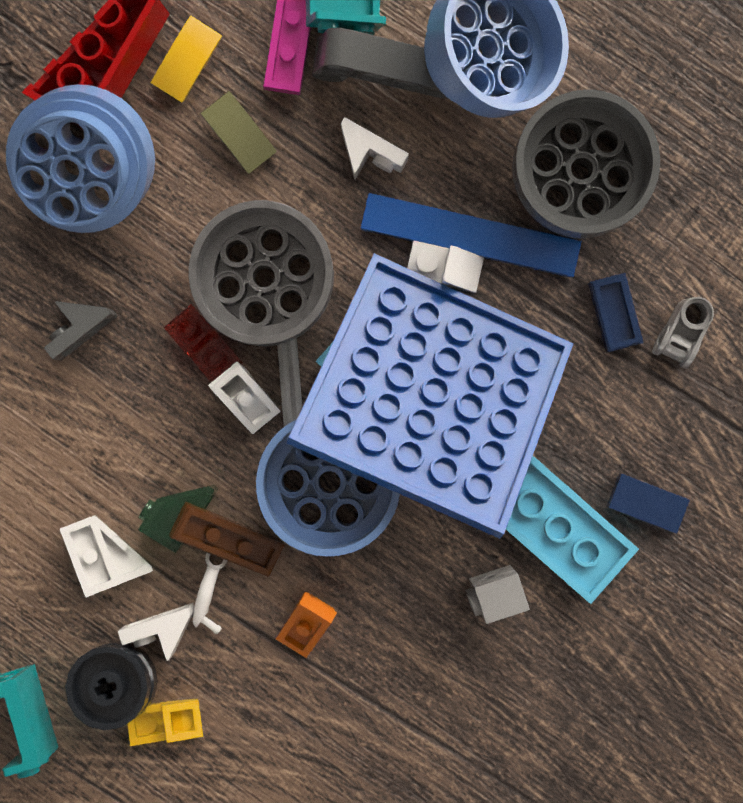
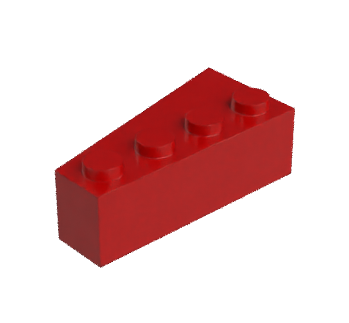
[21,0,170,131]

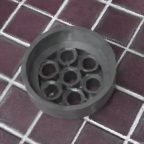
[189,200,334,346]

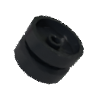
[65,641,158,730]

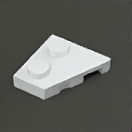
[60,515,153,597]

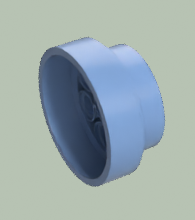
[424,0,569,118]
[6,85,155,233]
[256,419,400,557]

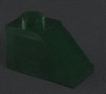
[138,484,219,553]

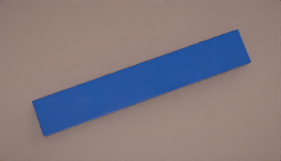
[361,193,582,278]

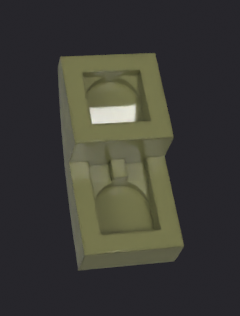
[200,91,277,174]

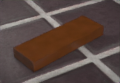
[169,501,285,577]

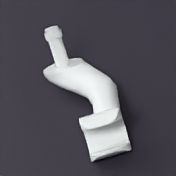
[192,553,227,634]

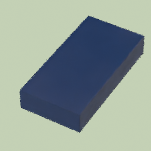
[588,273,644,353]
[607,473,690,534]

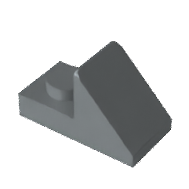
[44,301,118,361]

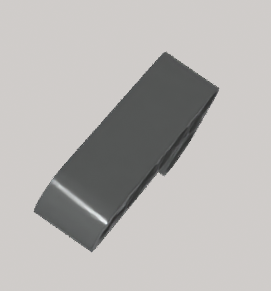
[312,28,448,99]

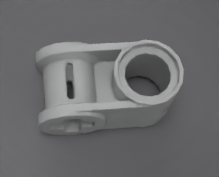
[652,297,714,369]

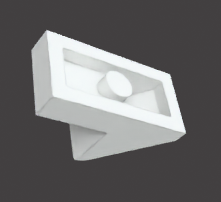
[341,117,409,180]
[407,241,484,293]
[208,362,281,434]
[118,603,195,661]

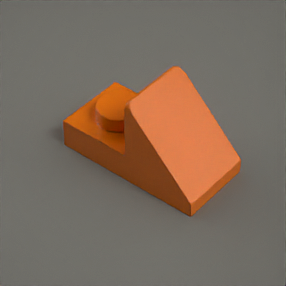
[276,592,337,658]

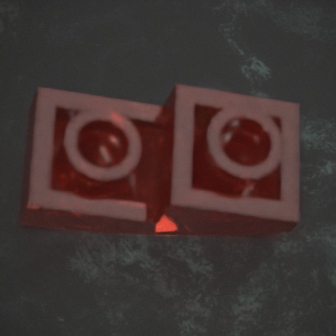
[164,304,243,382]

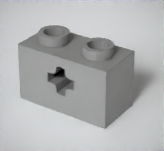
[466,565,530,624]

